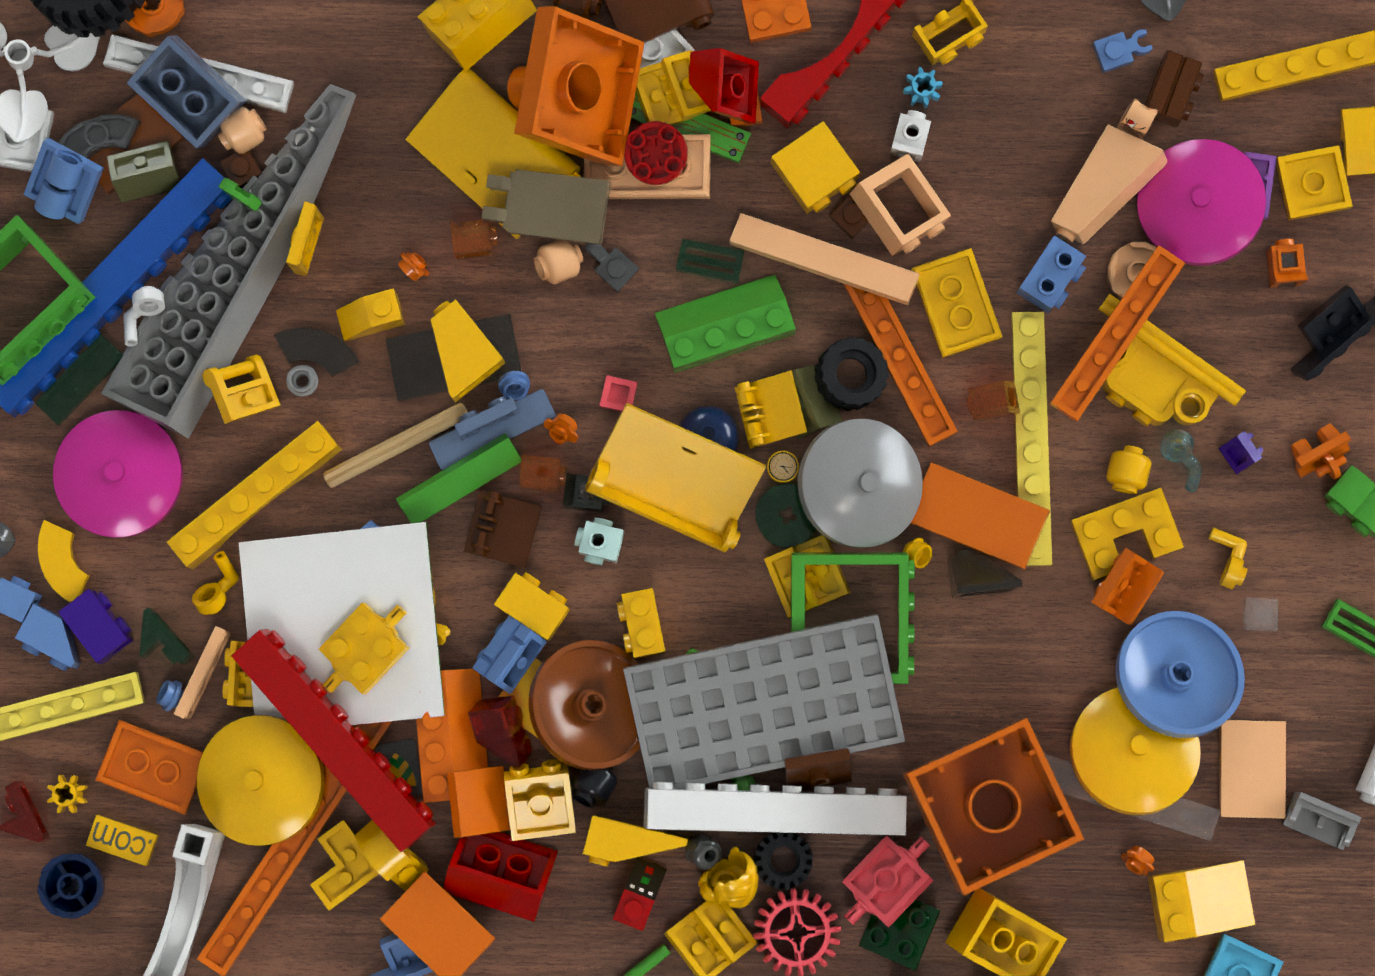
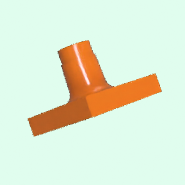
[507,6,645,166]

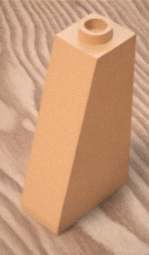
[1051,124,1167,245]

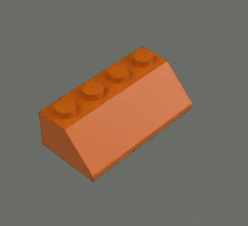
[416,669,488,803]

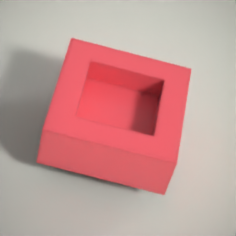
[599,375,638,412]

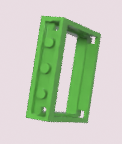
[0,215,96,386]
[791,552,915,684]

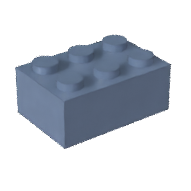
[127,35,247,149]

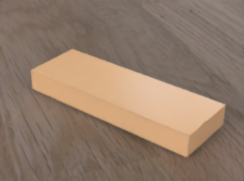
[174,626,231,719]

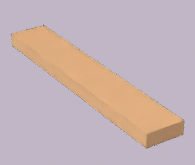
[729,213,919,305]

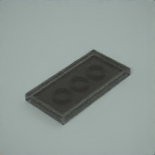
[386,313,522,402]

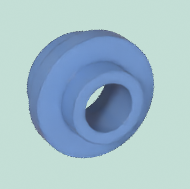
[498,371,530,400]
[156,680,184,712]

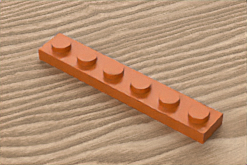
[1050,245,1185,422]
[842,283,958,447]

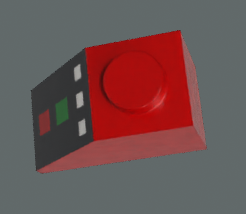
[613,857,667,931]

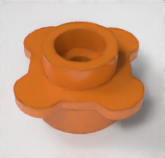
[398,252,430,281]
[544,414,579,444]
[1121,845,1155,875]

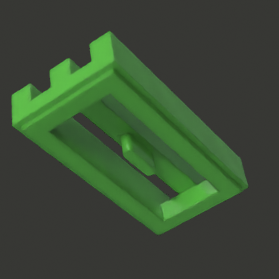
[1321,599,1375,658]

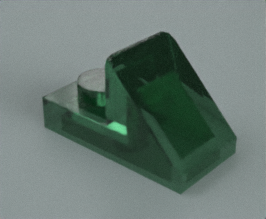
[139,607,195,665]

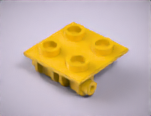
[734,370,807,449]

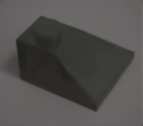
[948,549,1022,598]

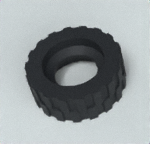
[814,337,889,411]

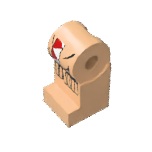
[1116,98,1158,140]

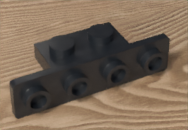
[1291,285,1375,381]

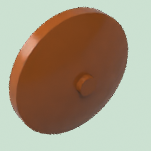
[528,640,641,770]

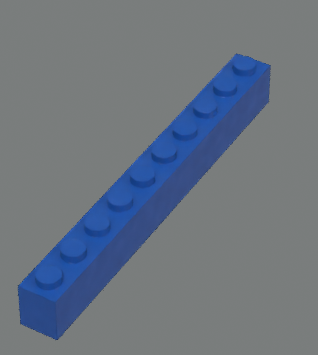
[0,158,232,417]

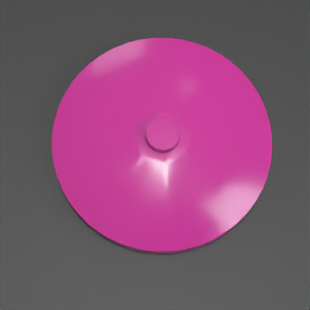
[1137,139,1266,266]
[53,410,183,538]

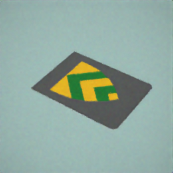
[374,739,423,796]

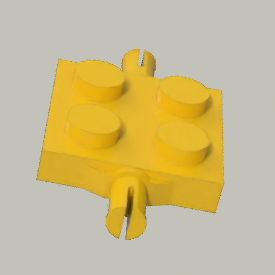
[319,602,410,695]

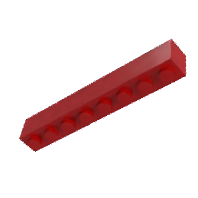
[231,629,436,852]

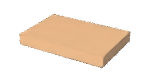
[1219,720,1286,819]

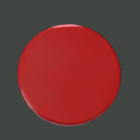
[624,121,688,185]

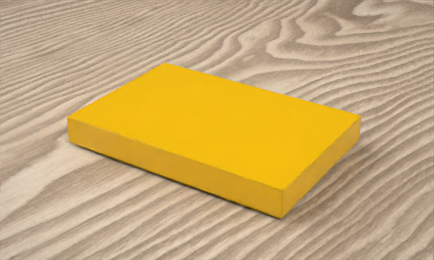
[911,248,1003,358]

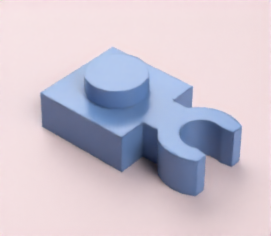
[1092,29,1153,73]

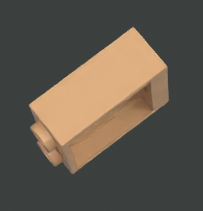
[850,154,951,256]

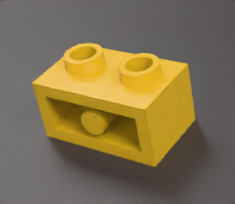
[617,588,666,659]

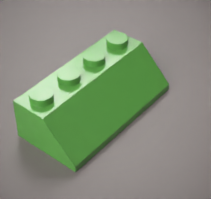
[655,274,796,374]

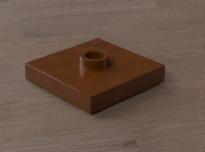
[784,748,852,790]

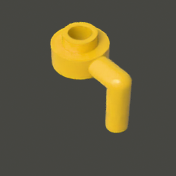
[1208,527,1248,590]
[192,551,239,615]

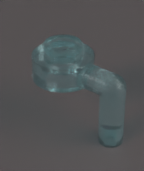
[1160,429,1203,492]

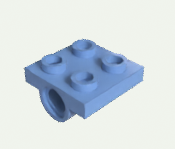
[23,138,104,224]

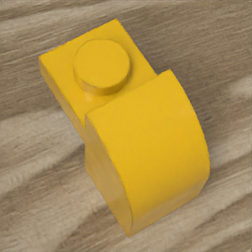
[355,820,429,891]

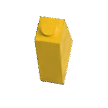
[431,299,505,403]

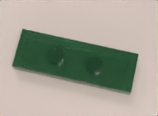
[35,334,124,426]

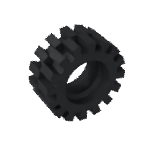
[754,832,813,890]

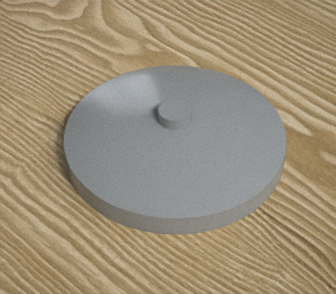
[798,419,923,548]

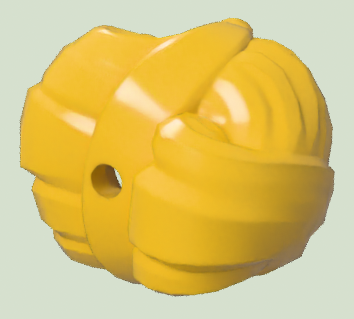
[698,846,759,908]

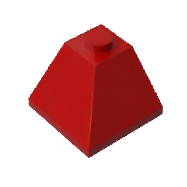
[688,48,759,124]

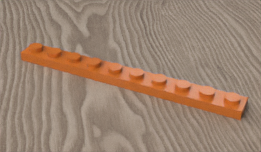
[197,721,393,976]

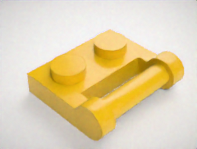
[202,354,281,424]

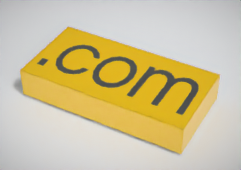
[85,815,159,866]

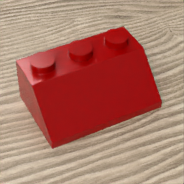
[443,832,558,922]

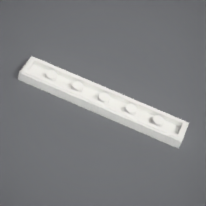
[103,35,294,113]

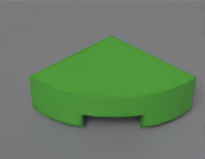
[218,178,262,212]

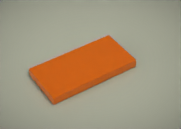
[910,462,1050,570]

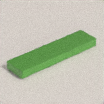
[396,433,523,523]

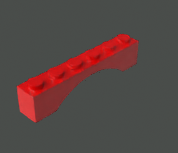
[760,0,908,129]

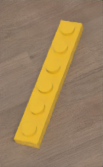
[1213,30,1375,102]

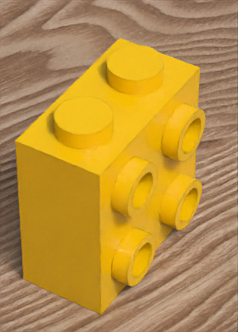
[771,121,860,214]

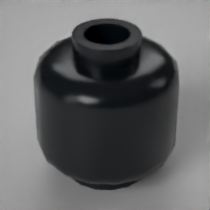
[570,766,617,809]

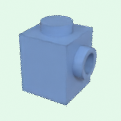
[0,575,43,623]

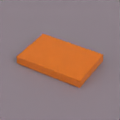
[95,720,203,815]
[380,871,496,976]

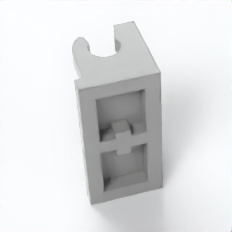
[1282,792,1362,850]

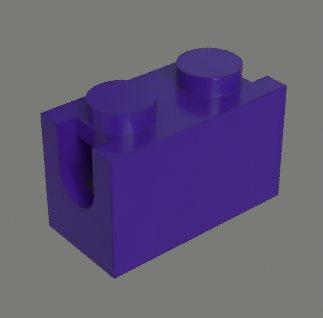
[58,589,133,664]

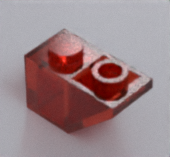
[468,695,532,768]

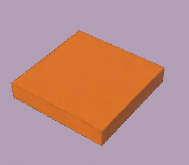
[447,766,510,838]

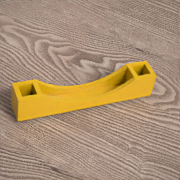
[167,421,342,570]

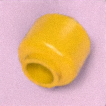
[1106,445,1152,494]

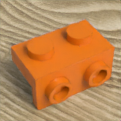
[1091,547,1164,625]

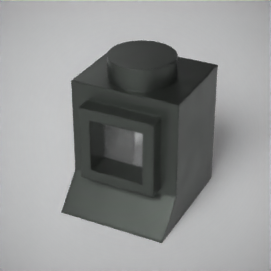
[563,473,609,512]

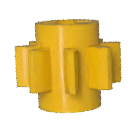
[47,775,88,813]

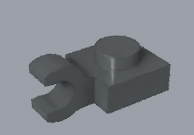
[584,244,639,293]

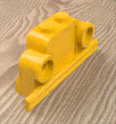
[1098,294,1246,426]

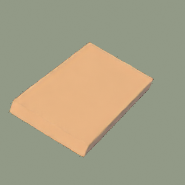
[584,134,711,199]

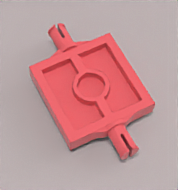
[842,835,934,928]

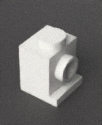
[890,110,931,163]

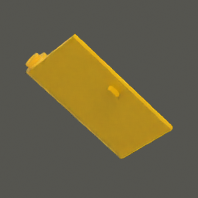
[405,69,581,239]
[585,403,766,553]

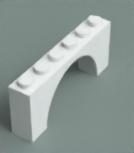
[143,824,225,976]

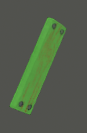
[631,93,751,164]

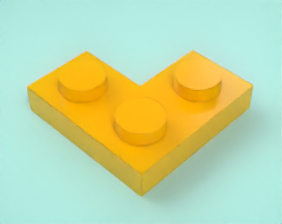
[310,820,379,911]

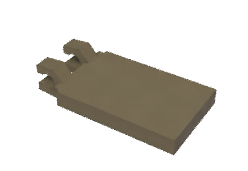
[481,169,611,245]

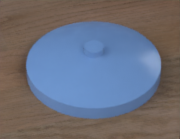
[1115,611,1245,738]

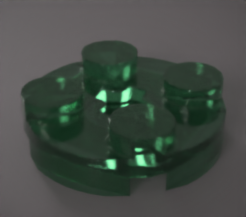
[755,484,816,548]

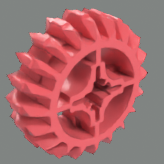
[753,888,841,976]

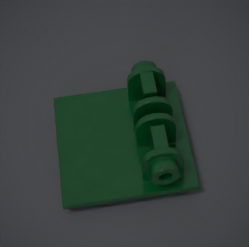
[859,899,941,971]

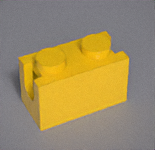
[494,572,570,641]

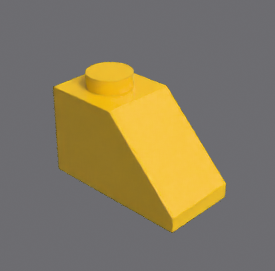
[336,288,406,341]

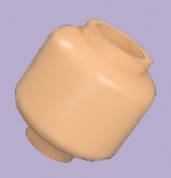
[217,107,267,154]
[534,240,583,285]

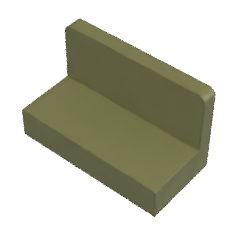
[107,141,181,202]
[792,364,843,439]

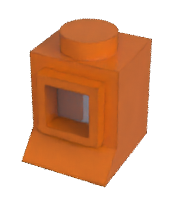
[1266,239,1309,288]

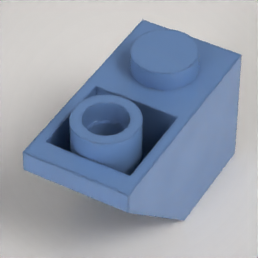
[15,604,81,671]

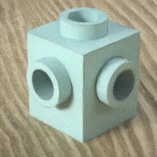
[574,517,625,566]

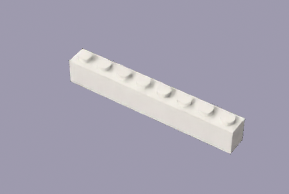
[643,782,907,835]

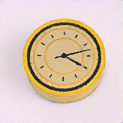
[767,451,799,484]

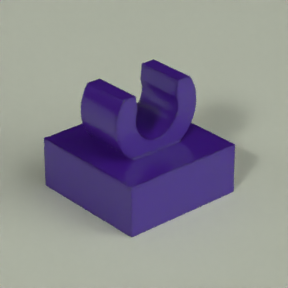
[1218,431,1263,475]

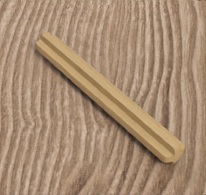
[323,403,468,488]

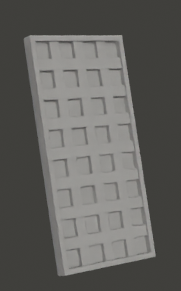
[623,613,905,789]

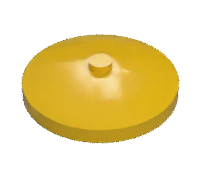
[1070,688,1201,815]
[197,715,325,846]

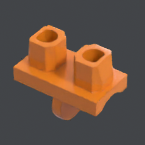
[1291,423,1351,480]

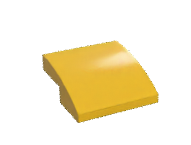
[636,50,711,126]
[1340,106,1375,176]
[764,535,851,618]
[663,901,758,976]

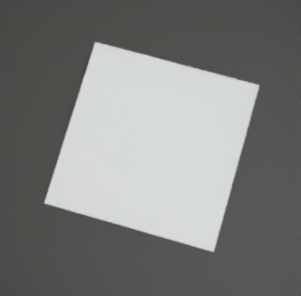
[239,522,445,725]

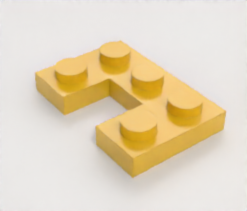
[1070,488,1184,581]

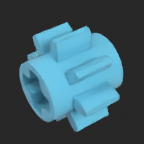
[903,67,943,109]

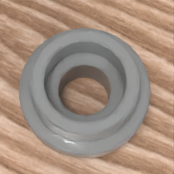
[286,365,319,397]

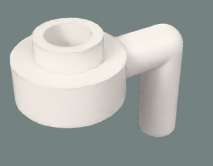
[123,286,165,347]

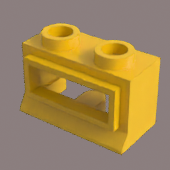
[912,0,988,66]

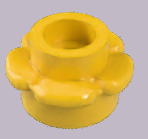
[903,538,932,569]

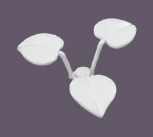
[0,22,100,143]

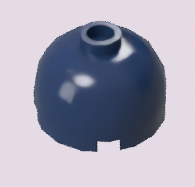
[679,406,740,452]
[37,854,105,919]

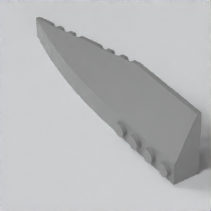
[101,84,356,439]

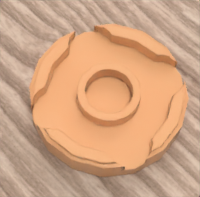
[1107,242,1157,300]

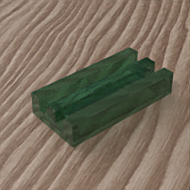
[676,239,744,284]

